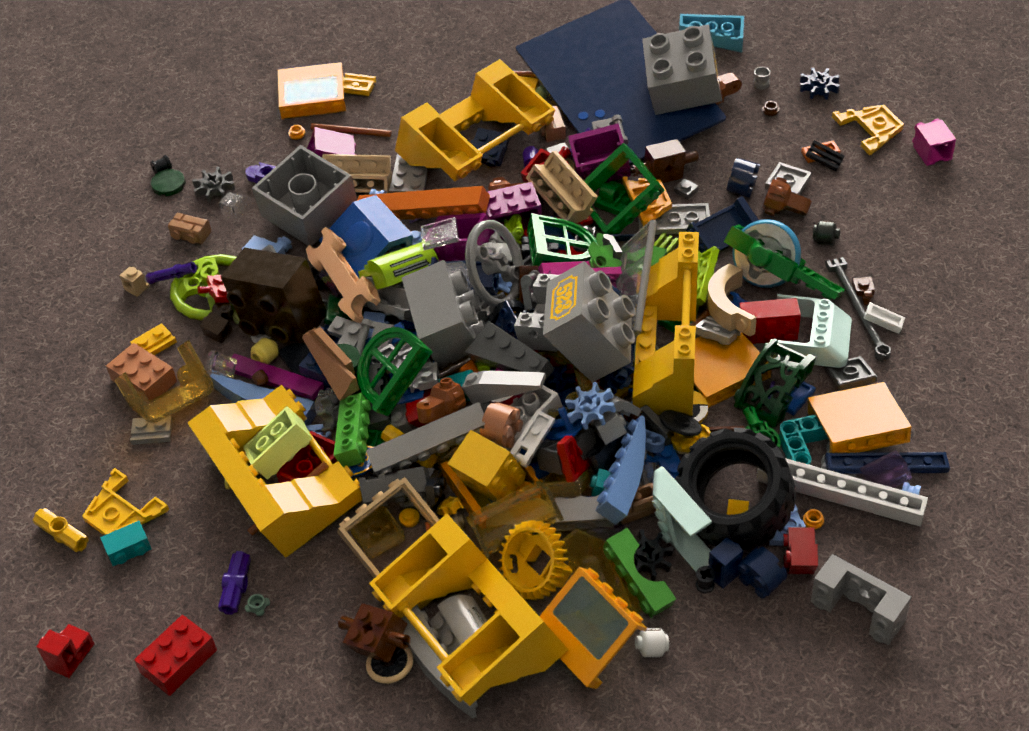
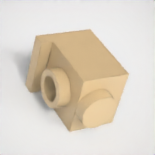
[119,267,150,297]

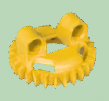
[498,520,573,600]

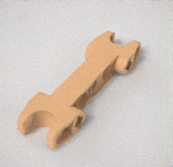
[306,227,381,323]

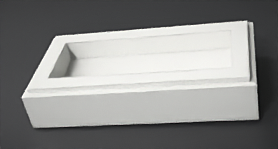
[864,302,905,334]

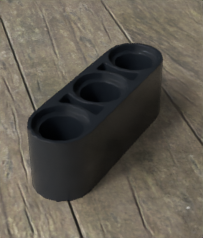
[586,433,627,475]

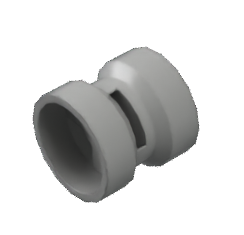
[753,67,771,89]

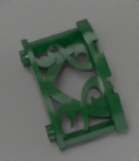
[734,338,816,428]

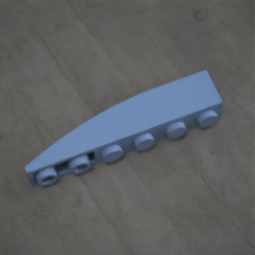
[210,373,317,425]
[595,415,646,525]

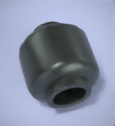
[813,221,840,245]

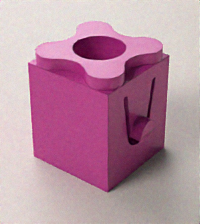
[912,119,956,166]

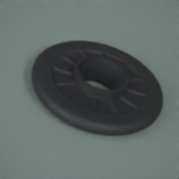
[660,410,702,436]

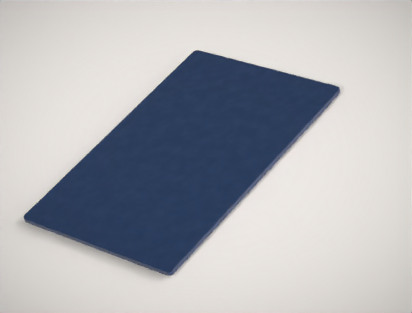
[516,0,726,165]

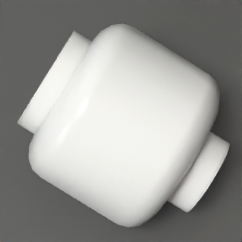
[635,628,669,657]

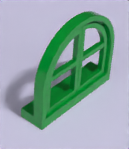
[527,213,598,267]
[357,327,433,416]

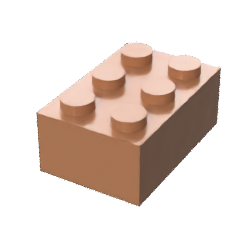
[106,343,177,405]

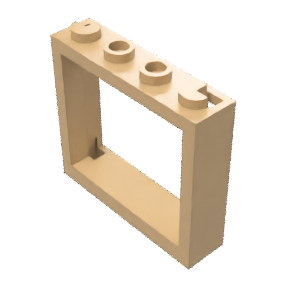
[337,477,439,578]

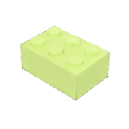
[243,406,312,480]

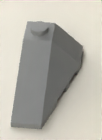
[462,371,547,404]

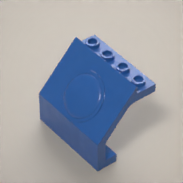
[319,195,413,279]

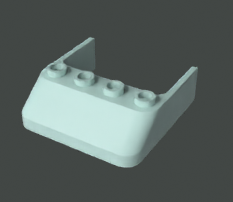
[770,294,852,368]
[652,466,712,572]

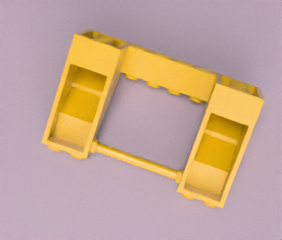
[395,59,555,181]
[632,232,699,416]
[187,384,363,558]
[369,514,568,706]

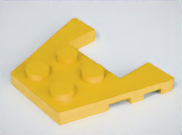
[832,105,904,155]
[82,468,169,535]

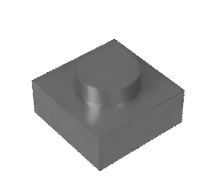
[674,179,699,200]

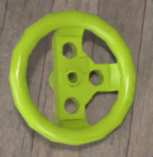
[170,254,236,320]

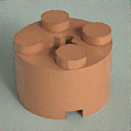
[480,402,523,449]

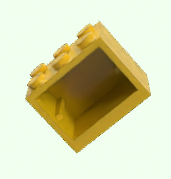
[448,430,526,503]

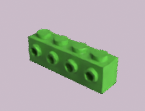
[334,393,371,467]

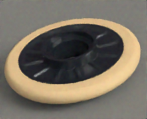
[366,647,414,684]

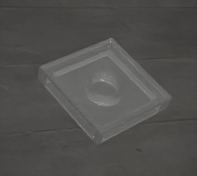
[420,217,459,251]

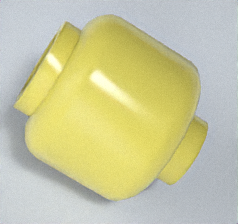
[251,338,279,364]

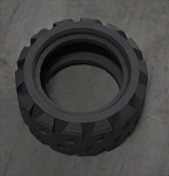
[675,427,796,550]

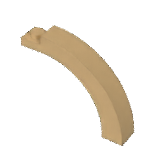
[707,263,756,336]

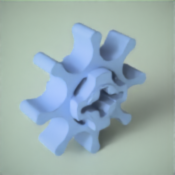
[565,382,616,430]

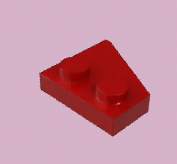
[557,435,590,482]

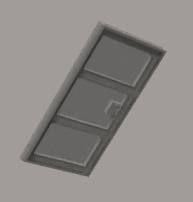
[616,220,657,338]

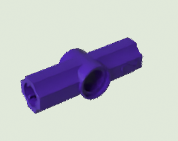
[218,551,251,615]

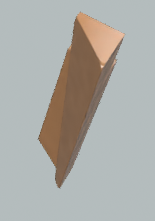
[302,327,359,401]

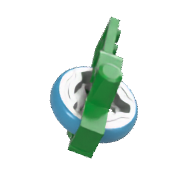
[723,219,845,300]

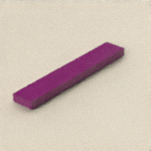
[223,353,325,400]

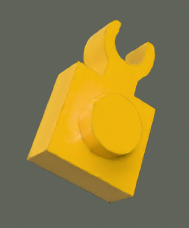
[437,496,464,516]

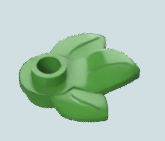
[588,241,622,268]

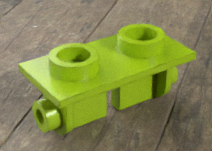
[504,214,524,245]

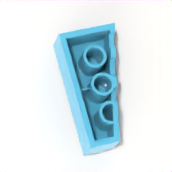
[679,14,744,52]

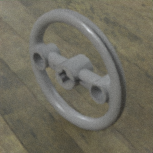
[465,220,523,308]

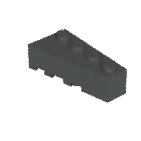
[465,321,554,382]

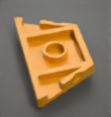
[622,177,672,227]

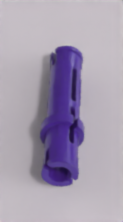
[146,262,197,284]

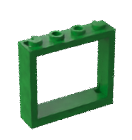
[584,143,665,234]

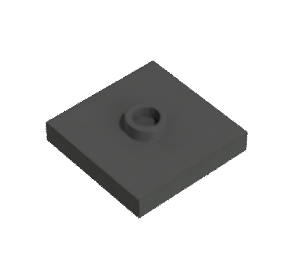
[825,356,877,391]

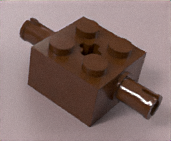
[631,139,699,183]
[338,603,411,663]

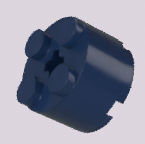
[726,158,761,198]
[737,546,788,599]

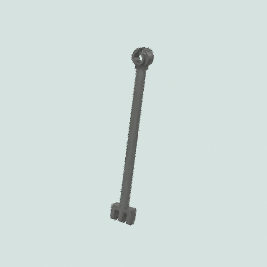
[825,257,891,361]

